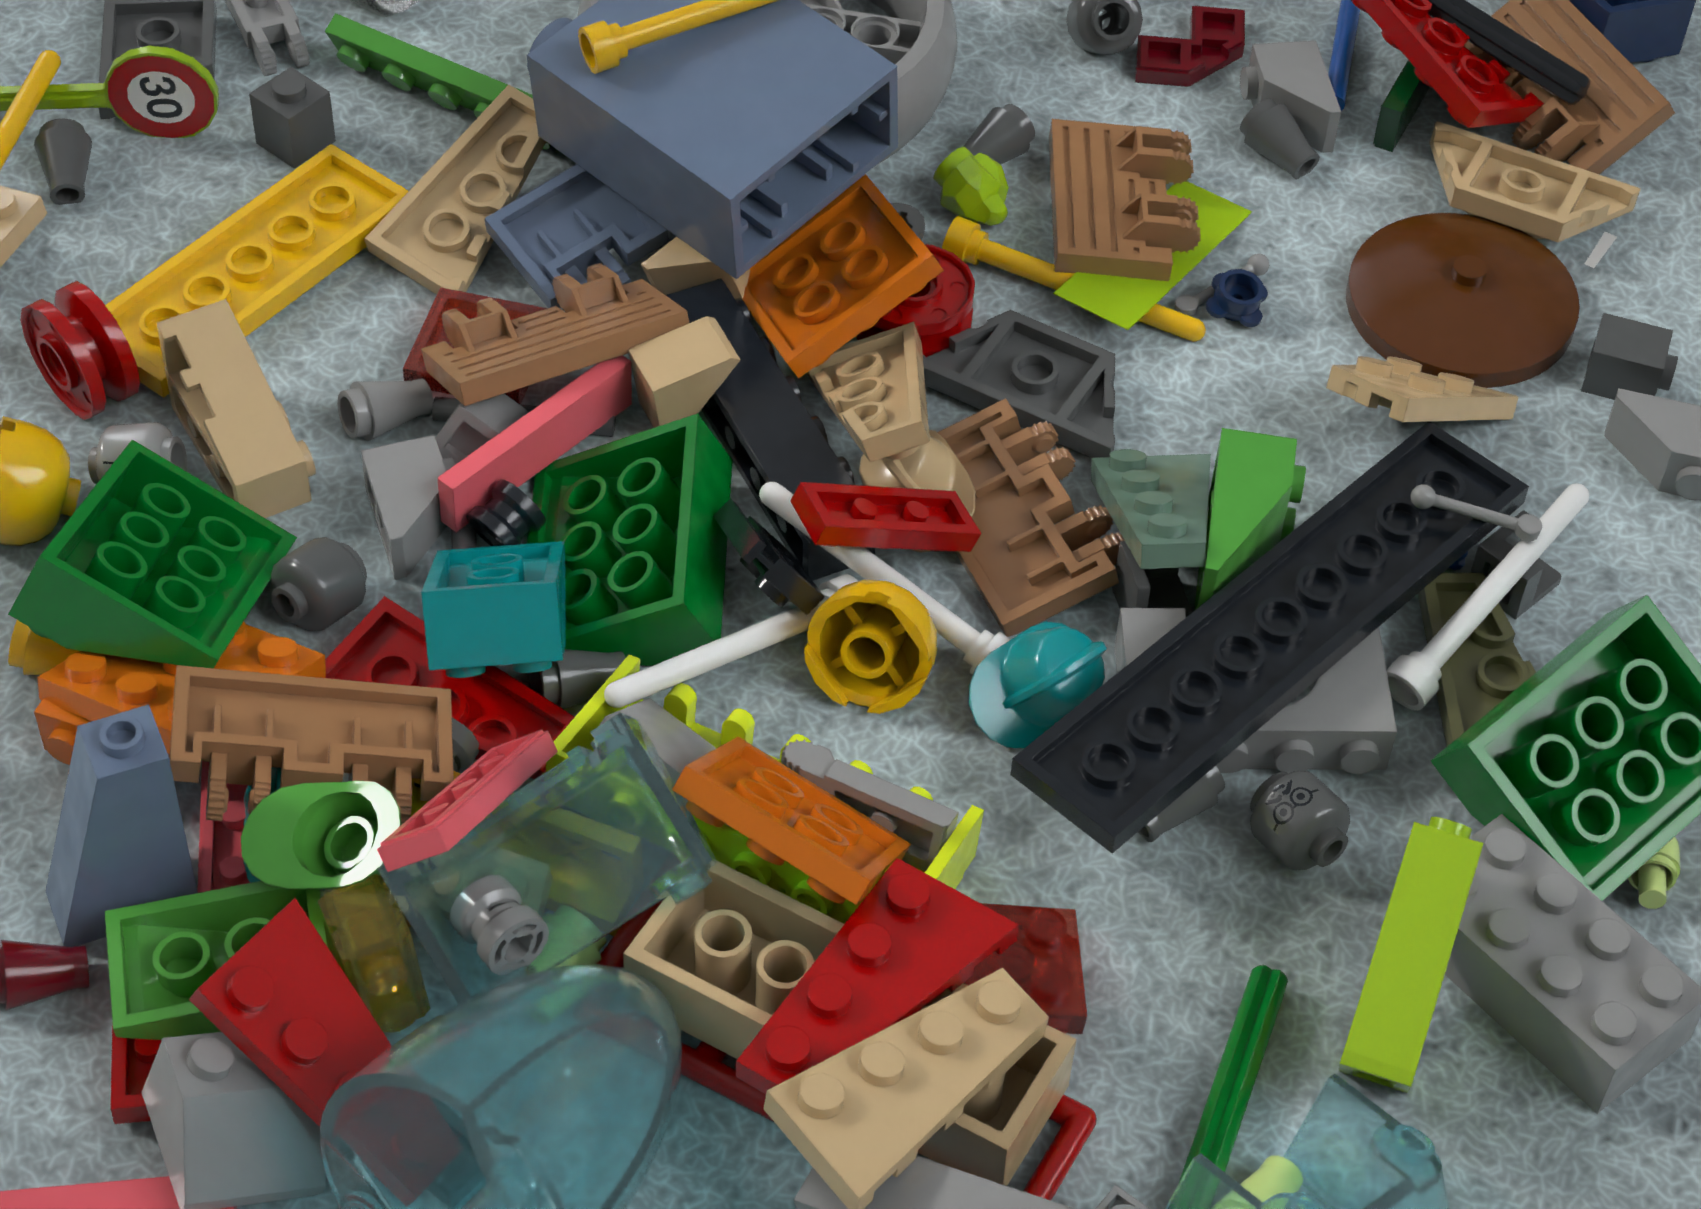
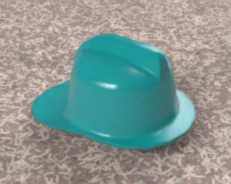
[969,621,1107,748]

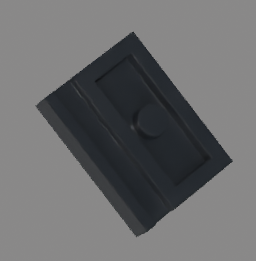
[713,498,825,615]

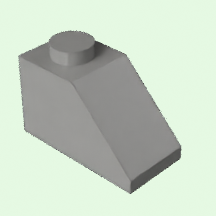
[1240,40,1341,153]
[1604,388,1701,500]
[361,435,455,580]

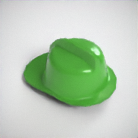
[241,780,401,893]

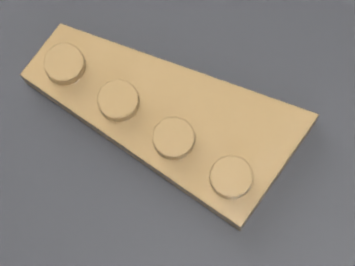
[764,968,1049,1209]

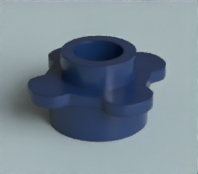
[1206,269,1268,327]

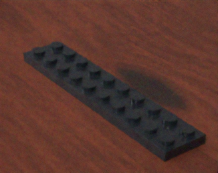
[1010,422,1529,854]

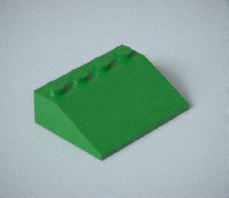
[527,413,733,666]
[8,440,297,668]
[1431,595,1701,901]

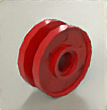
[856,244,975,357]
[20,281,140,420]

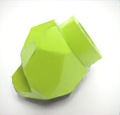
[933,147,1009,226]

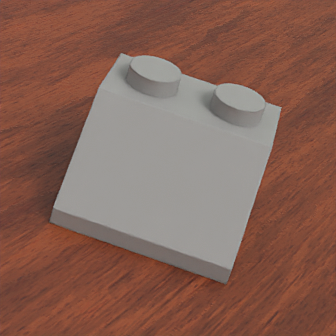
[142,1032,326,1209]

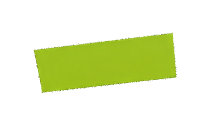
[1053,181,1252,330]

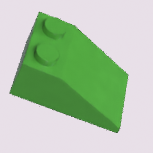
[1193,428,1306,612]
[105,881,337,1040]

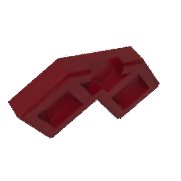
[1135,6,1245,87]

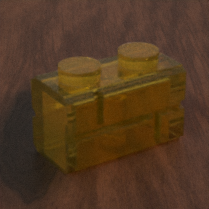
[318,874,431,1032]

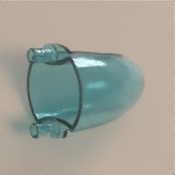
[320,964,682,1209]

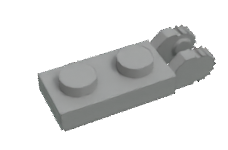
[224,0,310,76]
[781,740,959,871]

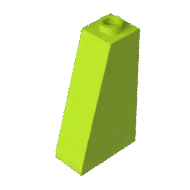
[1338,817,1484,1093]

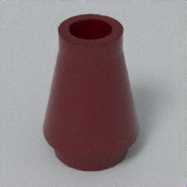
[0,940,89,1010]

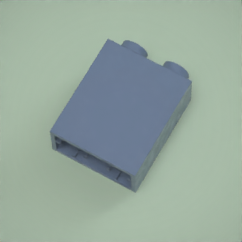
[527,0,898,279]

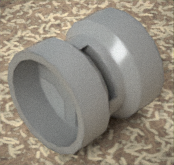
[449,875,549,976]

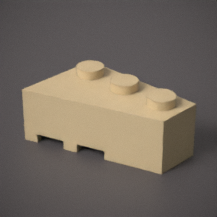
[156,299,316,518]

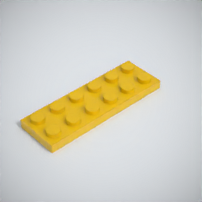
[105,144,409,398]

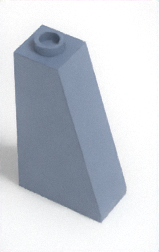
[45,704,198,947]

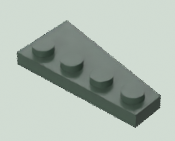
[1091,449,1211,569]

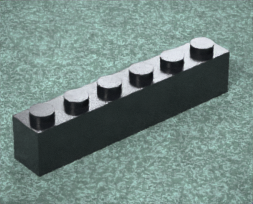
[666,278,876,581]

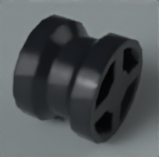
[466,479,546,547]

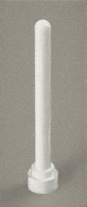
[759,482,1011,675]
[1387,483,1589,711]
[604,574,858,708]

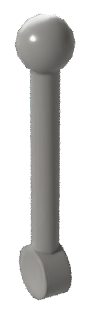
[1175,253,1270,317]
[1411,485,1542,542]

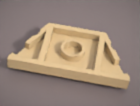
[1429,121,1641,242]
[1326,356,1519,422]

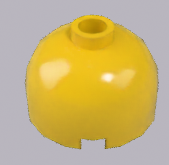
[0,416,81,546]
[804,579,937,714]

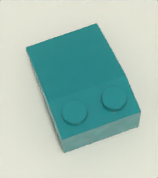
[421,541,566,678]

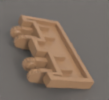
[1464,0,1675,174]
[1049,119,1201,281]
[421,263,689,406]
[937,398,1125,637]
[169,665,454,825]

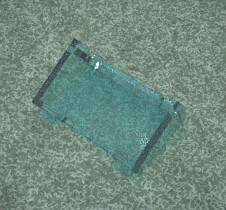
[377,713,717,1021]

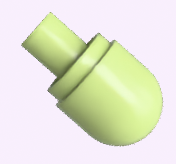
[1628,837,1680,909]

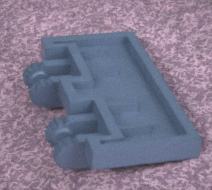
[484,164,677,308]

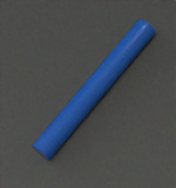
[1328,0,1360,111]

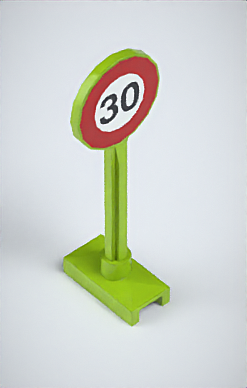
[0,46,219,138]

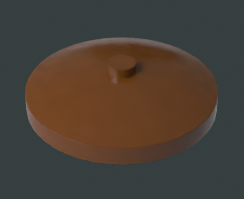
[1346,213,1580,388]

